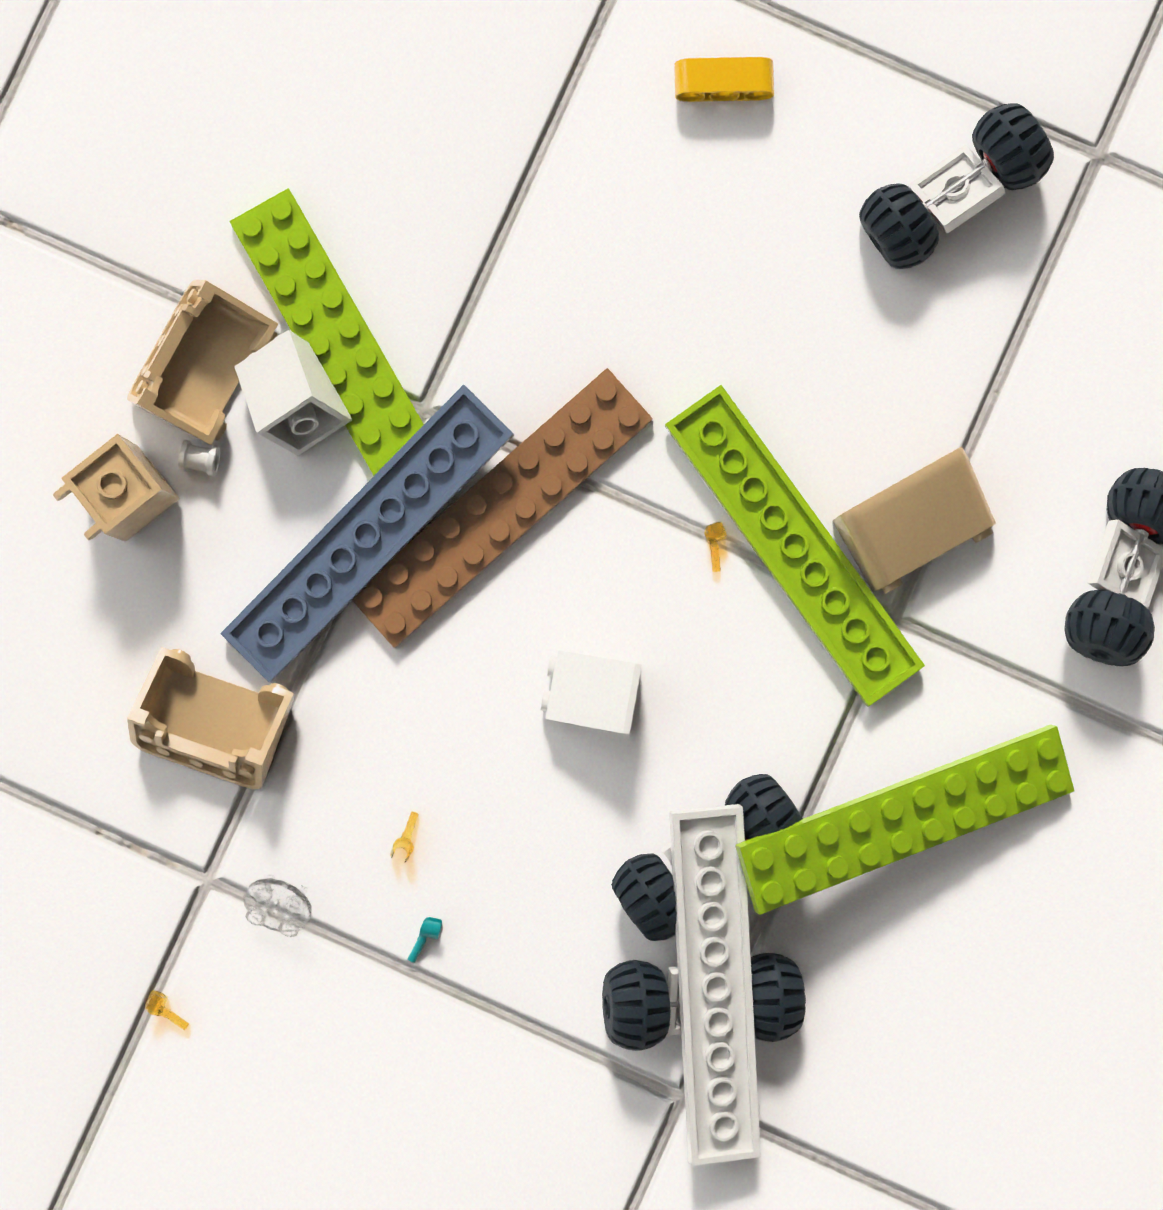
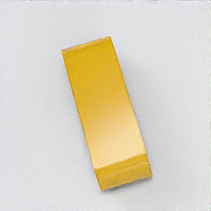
[674,57,774,102]

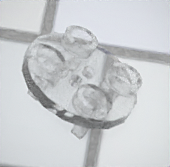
[243,874,312,938]

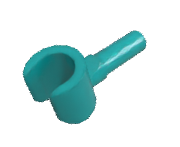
[407,917,443,963]

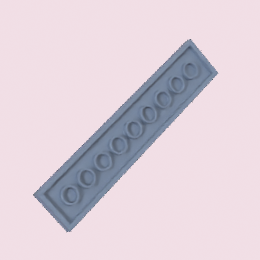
[220,384,515,683]

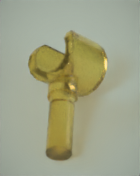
[704,522,727,572]
[390,811,419,863]
[145,990,189,1030]

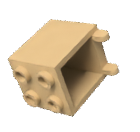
[53,433,180,542]

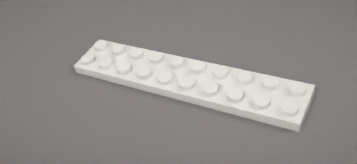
[669,804,761,1166]

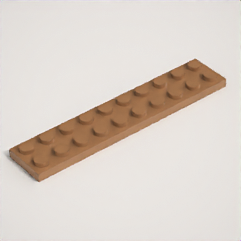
[352,368,653,648]

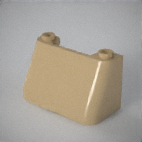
[127,280,278,445]
[832,446,996,594]
[127,647,294,789]

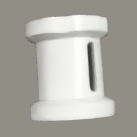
[178,440,221,477]

